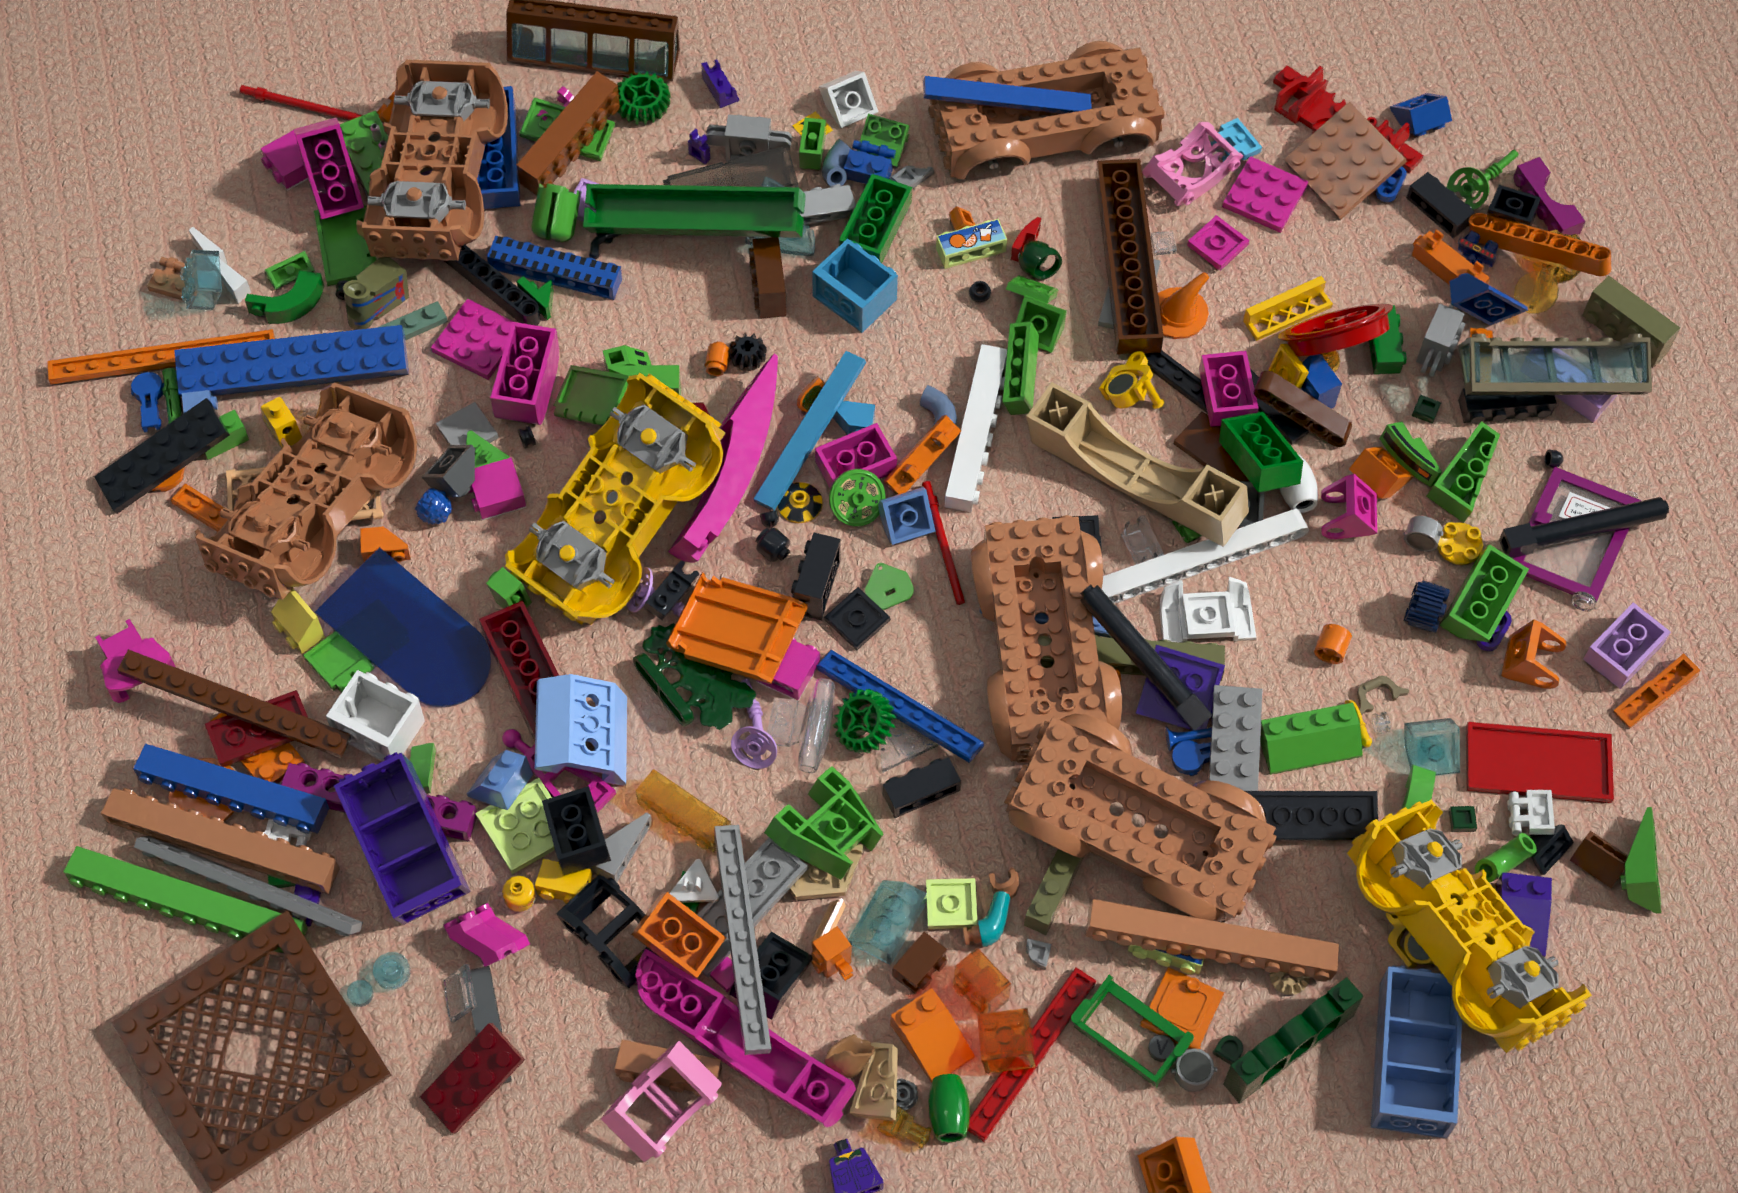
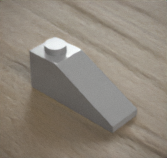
[590,813,652,882]

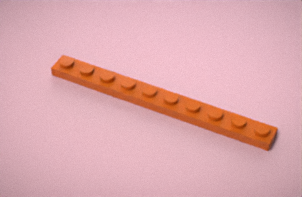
[47,329,275,384]

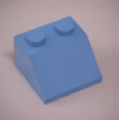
[467,750,533,810]

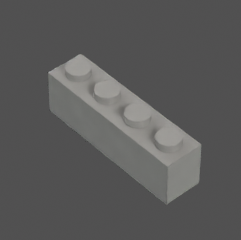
[800,184,856,225]

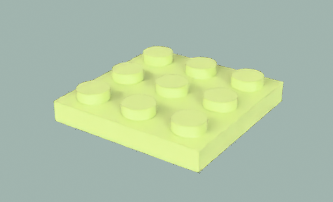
[475,778,555,874]

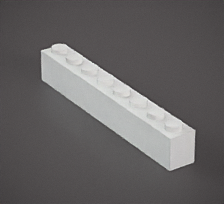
[944,344,1008,512]

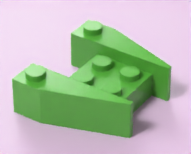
[764,766,884,880]

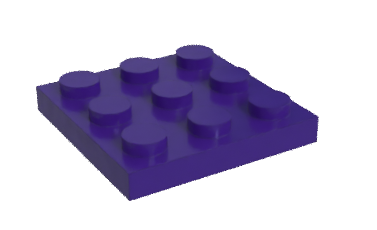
[1136,645,1225,730]

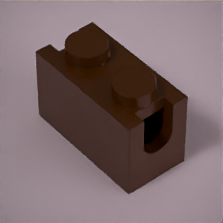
[892,931,948,994]

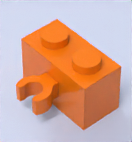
[811,926,853,981]

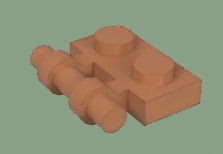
[147,257,204,302]

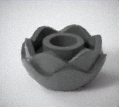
[896,1079,918,1111]

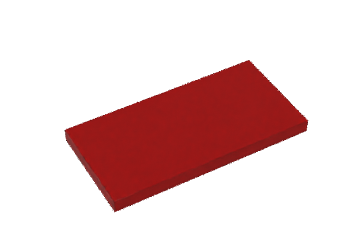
[1466,722,1614,803]

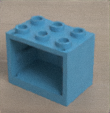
[812,238,898,333]

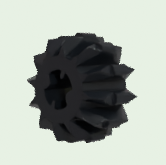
[729,333,767,372]

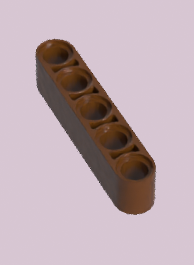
[1254,371,1353,447]

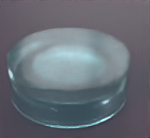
[347,980,374,1007]

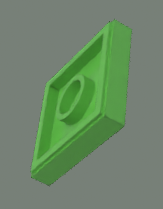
[1006,275,1059,304]

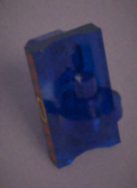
[1458,230,1499,267]

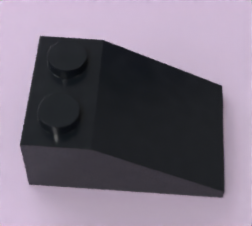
[729,932,813,1020]

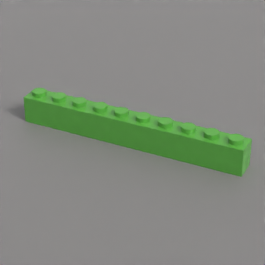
[64,846,308,953]

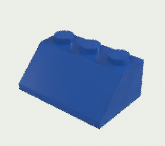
[1449,273,1528,326]

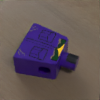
[829,1139,884,1193]

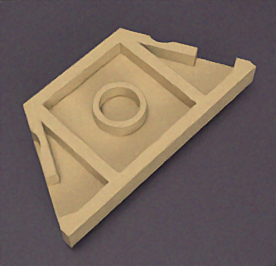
[789,844,863,900]

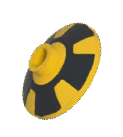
[777,482,823,523]

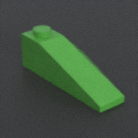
[1621,807,1662,914]

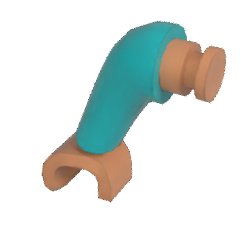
[963,867,1019,947]

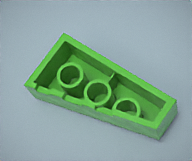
[1426,421,1500,523]

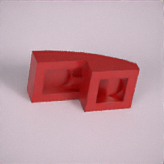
[1011,217,1042,262]

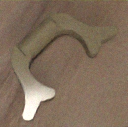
[1357,675,1409,716]

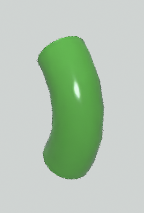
[1475,833,1537,883]

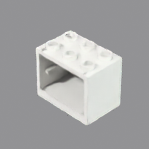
[326,670,425,761]

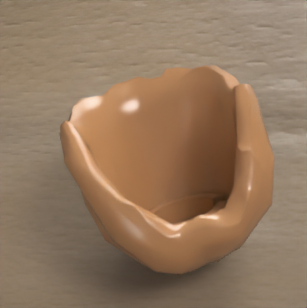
[824,1034,875,1078]

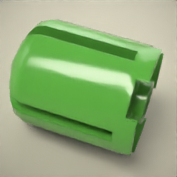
[531,183,582,242]

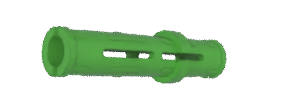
[162,368,182,424]

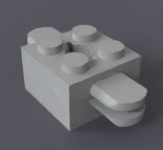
[706,115,792,165]
[1416,303,1466,377]

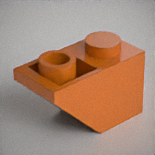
[360,526,411,565]

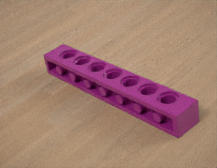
[281,763,477,841]

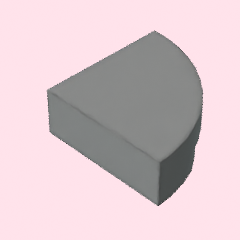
[1026,938,1052,970]

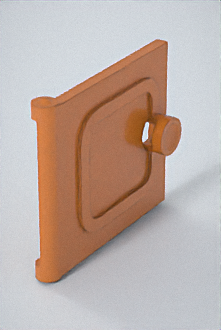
[1140,967,1224,1050]

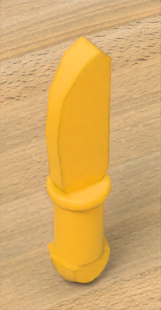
[1345,700,1372,748]

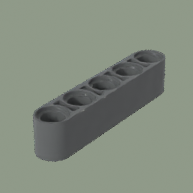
[464,966,512,1084]

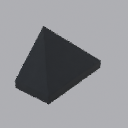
[1529,824,1574,875]

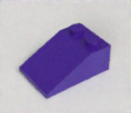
[1496,872,1552,958]

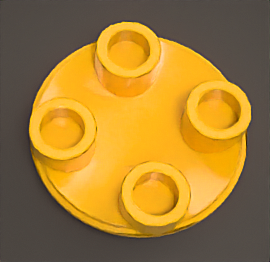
[1437,522,1483,565]

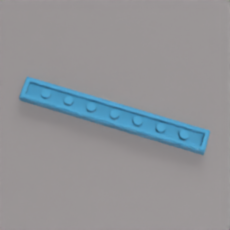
[754,351,866,511]

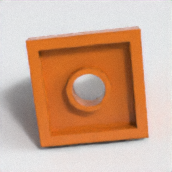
[1501,619,1566,689]

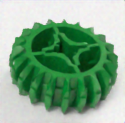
[617,71,671,125]
[833,689,896,754]

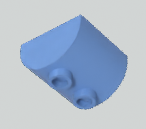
[878,487,935,545]

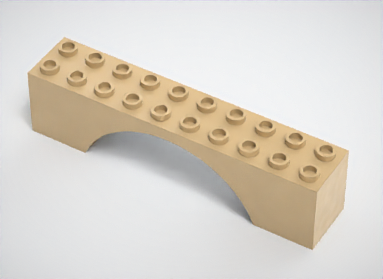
[1026,382,1249,547]

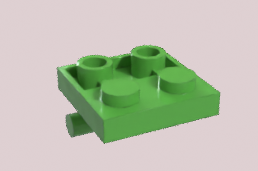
[857,113,910,168]

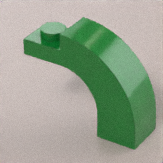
[245,270,324,324]

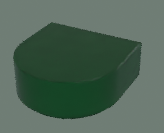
[1212,1035,1243,1065]

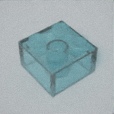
[180,250,222,310]

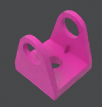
[1321,474,1377,539]

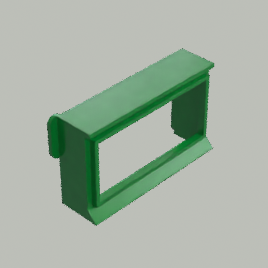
[1071,975,1194,1087]

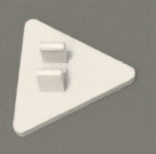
[670,859,719,903]

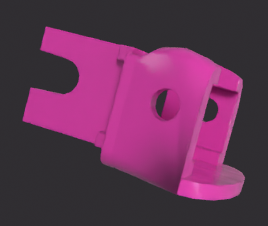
[95,619,176,703]

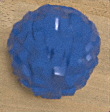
[415,488,452,525]

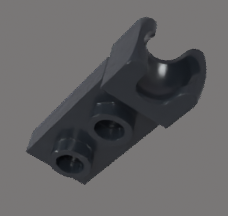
[643,561,699,620]

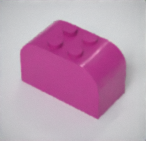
[294,118,364,219]
[490,322,559,425]

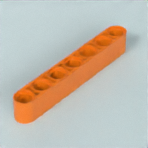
[1469,213,1612,277]

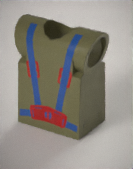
[343,257,409,330]

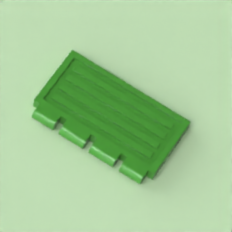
[314,205,377,286]
[553,365,629,426]
[303,599,410,693]

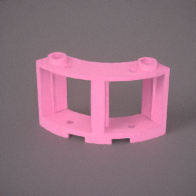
[601,1041,722,1162]

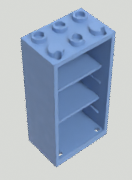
[1371,965,1462,1138]

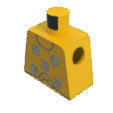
[260,397,302,449]

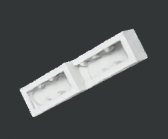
[189,227,251,304]

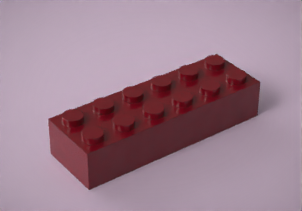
[479,601,559,741]

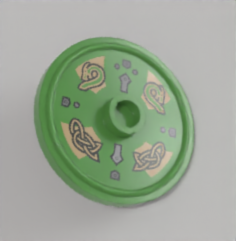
[829,469,885,526]

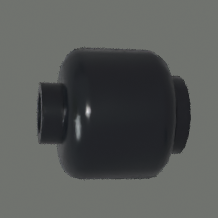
[756,528,790,562]

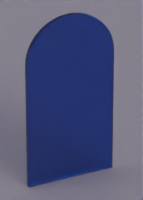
[315,547,491,707]

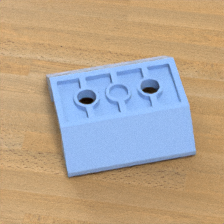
[535,674,627,786]

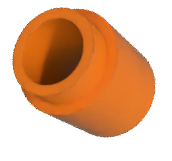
[705,342,730,376]

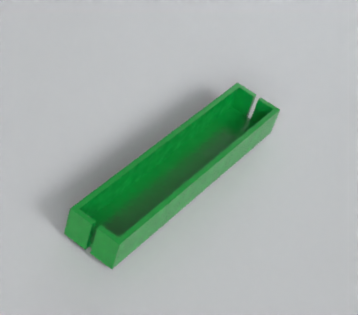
[583,184,806,238]

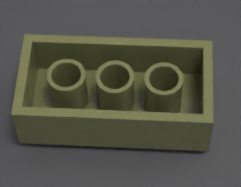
[1582,275,1680,368]

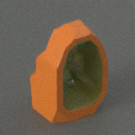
[797,376,825,412]

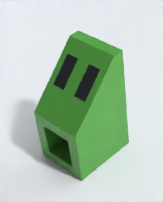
[603,345,651,372]

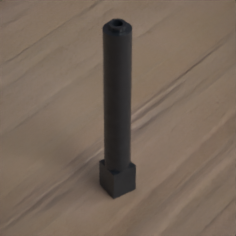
[1499,497,1669,558]
[1080,584,1212,731]

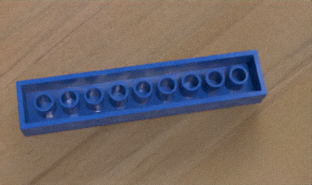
[174,325,409,397]

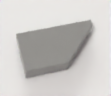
[890,166,934,189]

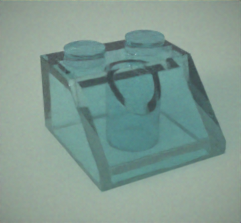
[1404,718,1460,775]

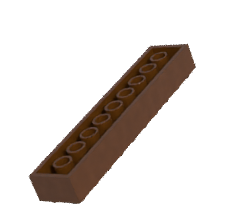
[1095,159,1164,355]

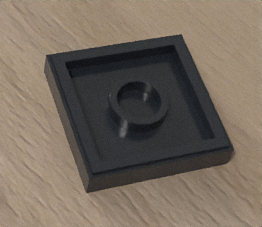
[824,587,891,650]

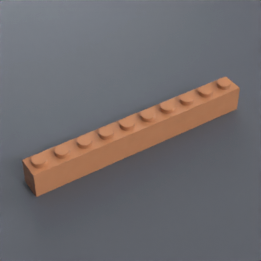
[101,788,340,894]
[1086,899,1339,982]

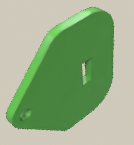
[865,563,914,610]

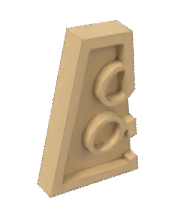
[849,1042,898,1121]

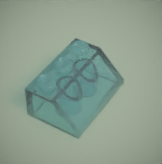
[848,880,927,965]

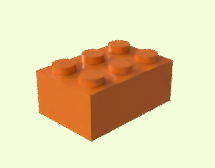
[631,892,726,978]

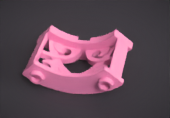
[1142,122,1243,206]

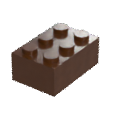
[749,237,786,319]

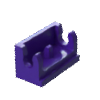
[701,59,739,108]

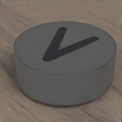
[1148,1035,1174,1062]

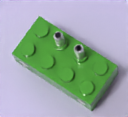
[340,110,389,198]

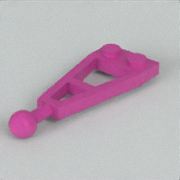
[502,729,616,813]

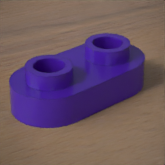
[1476,611,1512,651]

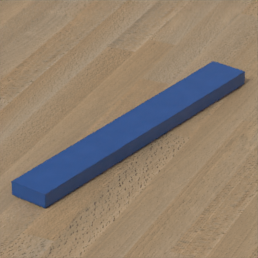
[923,76,1092,114]
[817,650,984,763]

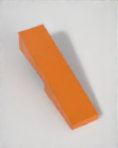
[1613,653,1701,729]

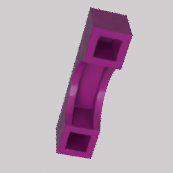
[1513,157,1585,237]

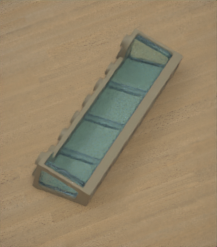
[1459,333,1652,395]

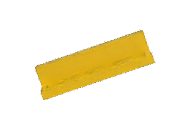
[1243,276,1333,341]

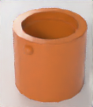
[1314,624,1352,664]

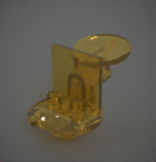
[1514,229,1581,314]

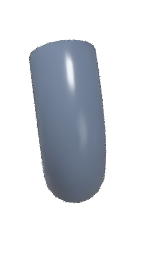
[822,139,852,187]
[920,385,957,427]

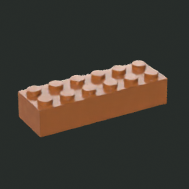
[516,71,620,195]

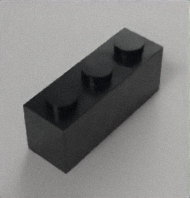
[1406,172,1475,238]
[883,757,961,818]

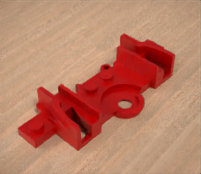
[1273,65,1424,174]

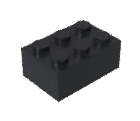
[791,532,841,621]
[542,786,611,875]

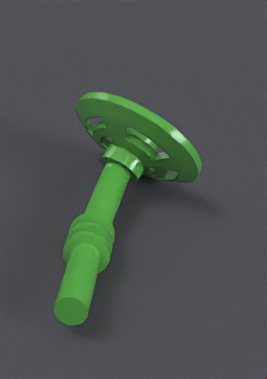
[1447,150,1519,210]

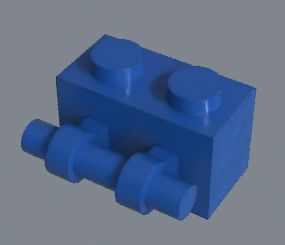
[844,140,896,184]

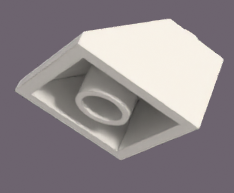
[819,71,878,128]

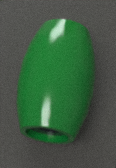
[928,1074,970,1143]

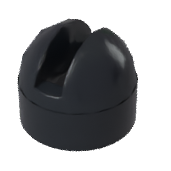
[1544,450,1564,468]
[760,510,779,528]

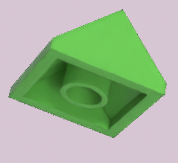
[1016,295,1067,353]

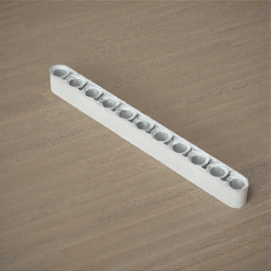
[1102,509,1309,604]

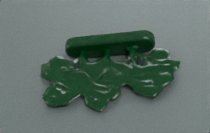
[633,623,756,730]

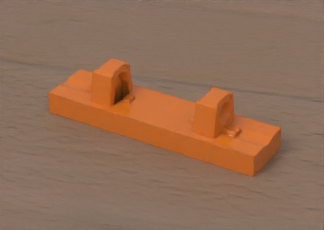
[884,415,961,495]

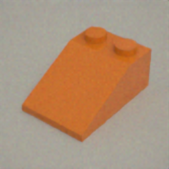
[890,988,975,1082]

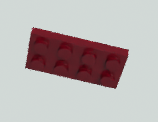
[205,690,308,767]
[420,1023,526,1134]

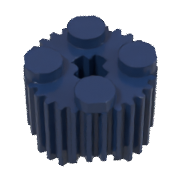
[1403,580,1450,633]

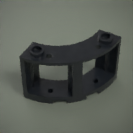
[556,874,658,989]

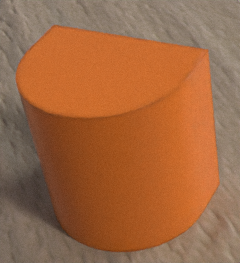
[949,206,975,231]

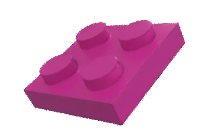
[1187,215,1249,271]

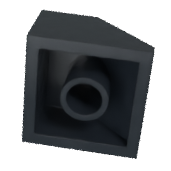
[1487,185,1541,226]

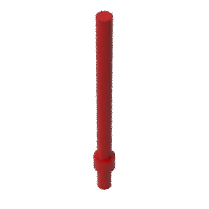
[240,85,363,120]
[922,481,965,605]

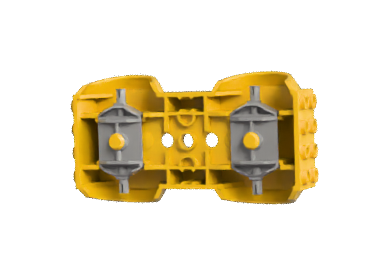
[505,372,725,625]
[1347,800,1592,1053]

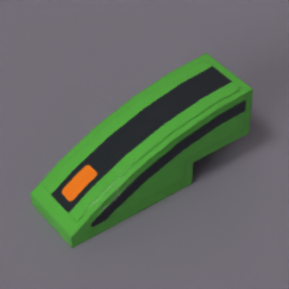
[1379,422,1442,487]

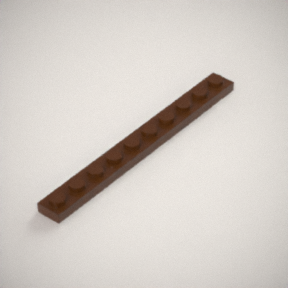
[117,649,352,758]

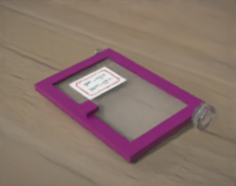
[1512,467,1642,612]

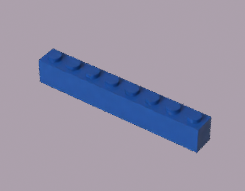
[133,743,329,834]

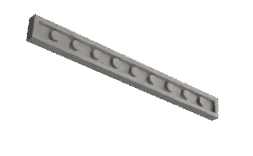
[714,825,771,1055]
[134,836,363,936]

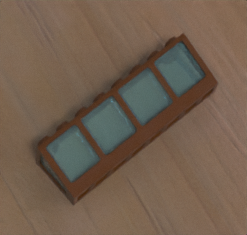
[506,0,680,82]

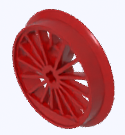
[1278,304,1393,356]

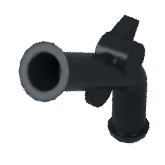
[589,233,622,260]

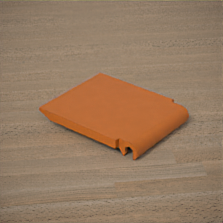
[666,572,808,684]

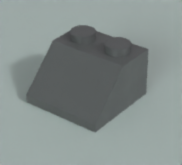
[422,445,475,497]

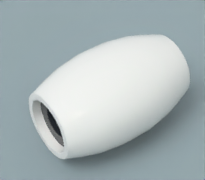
[1279,454,1318,513]

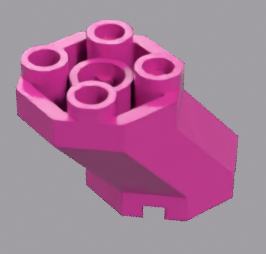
[443,903,530,967]

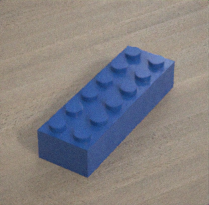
[477,86,521,209]

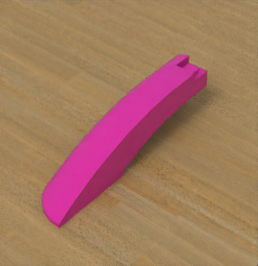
[668,353,778,563]
[636,949,856,1127]

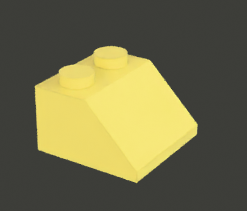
[271,588,325,654]

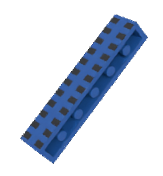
[487,236,622,300]

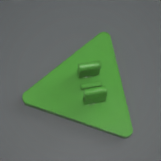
[466,430,510,468]

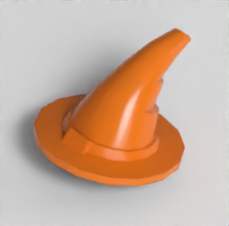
[1158,272,1209,339]

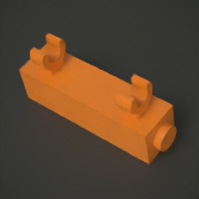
[1412,229,1490,286]

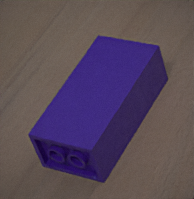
[334,752,471,925]

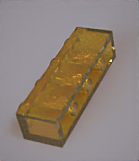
[635,769,731,852]

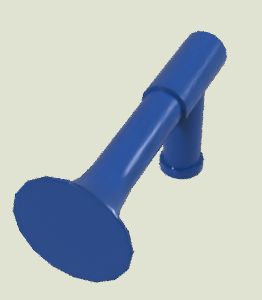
[1165,712,1212,751]

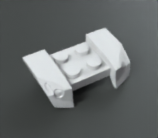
[1160,577,1256,643]

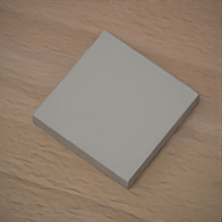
[436,402,499,446]

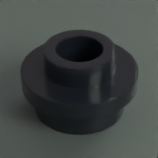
[969,281,991,302]

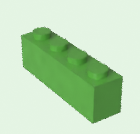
[1003,322,1039,415]

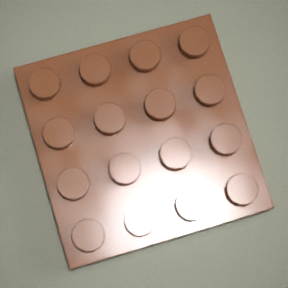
[1284,102,1407,220]

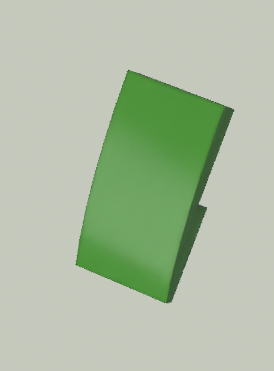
[1402,765,1436,809]

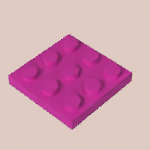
[1222,156,1308,233]
[431,299,514,380]

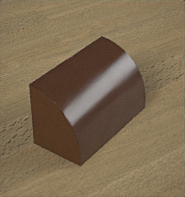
[1570,831,1628,888]

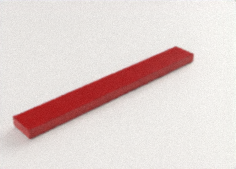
[968,967,1097,1143]

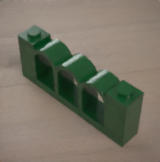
[1223,977,1364,1104]

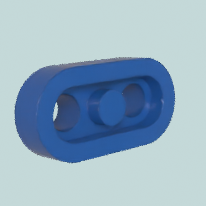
[1376,166,1406,202]

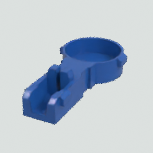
[131,372,164,432]
[1172,740,1211,776]

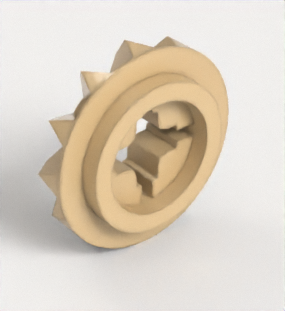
[1270,972,1310,995]

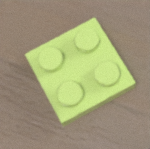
[926,878,978,929]

